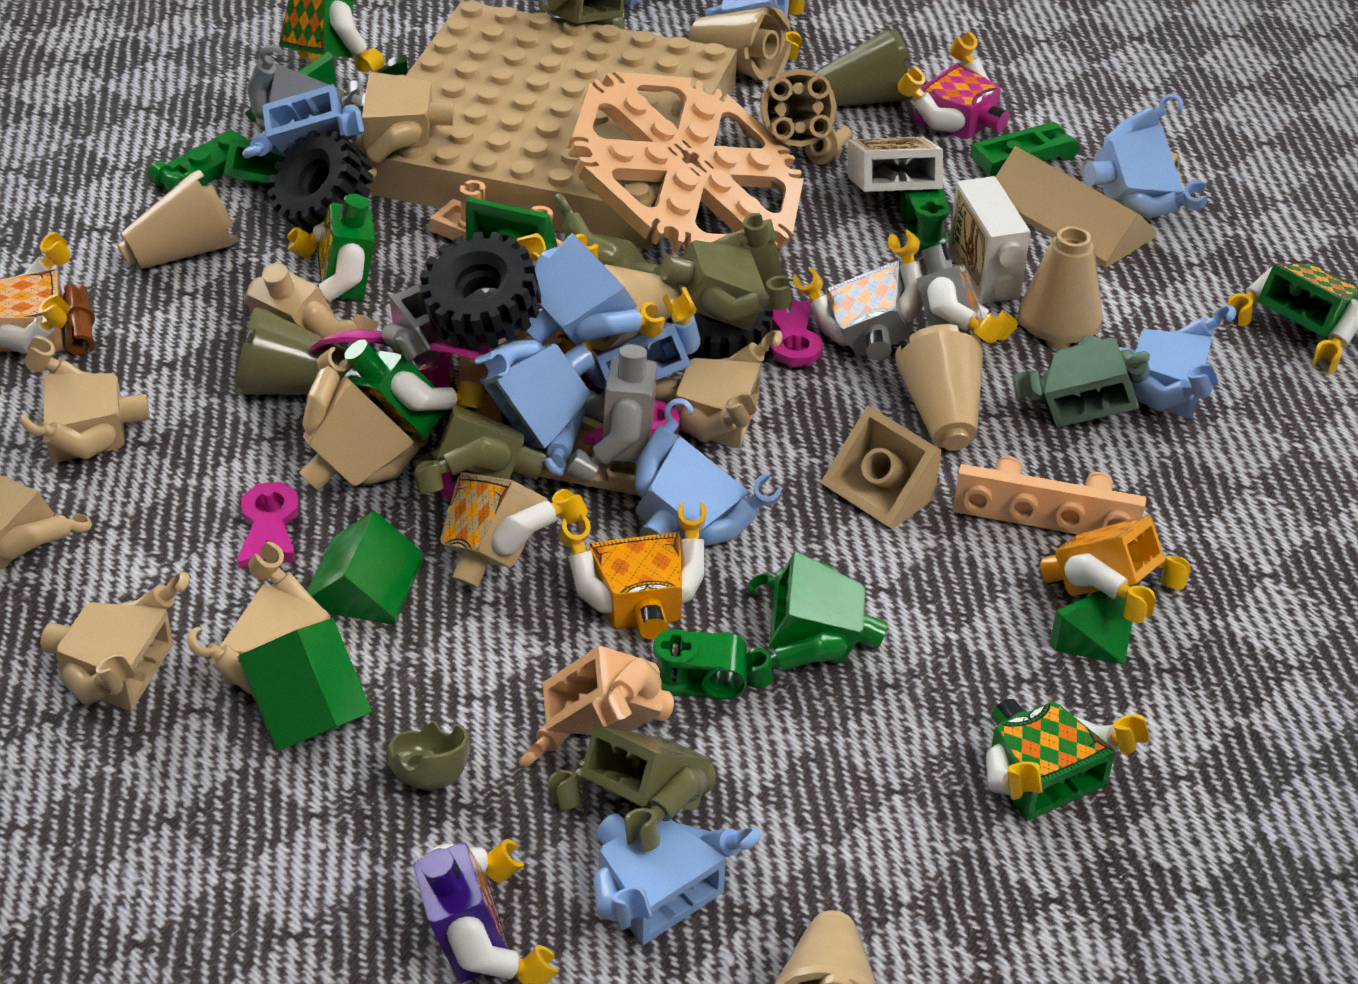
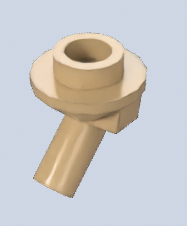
[805,125,853,165]

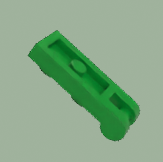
[970,122,1080,176]
[148,129,251,192]

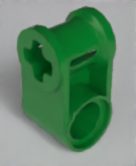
[900,188,950,250]
[653,629,747,700]

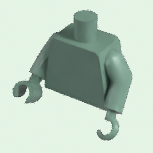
[1012,336,1150,428]

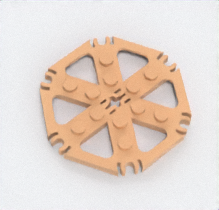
[567,72,804,255]

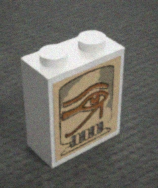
[848,137,943,192]
[948,176,1031,304]

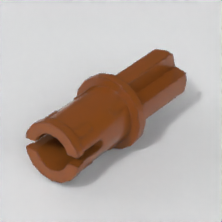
[62,283,95,355]

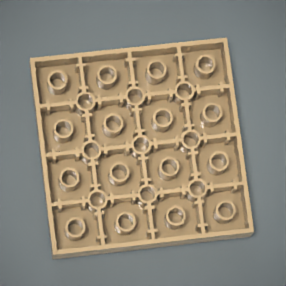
[354,1,737,249]

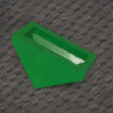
[223,138,286,186]
[1049,582,1140,665]

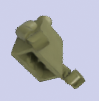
[660,213,791,331]
[548,725,716,852]

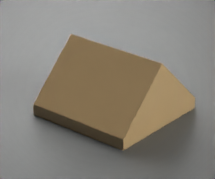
[820,405,941,529]

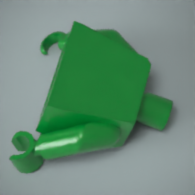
[747,551,887,688]

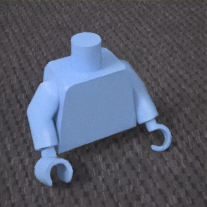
[242,84,364,159]
[1083,94,1207,218]
[1119,305,1236,419]
[474,340,595,476]
[635,398,782,546]
[593,814,761,946]

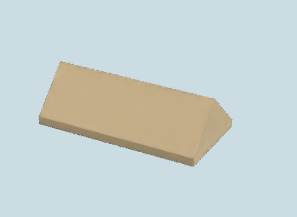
[996,146,1156,268]

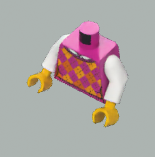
[898,32,1009,139]

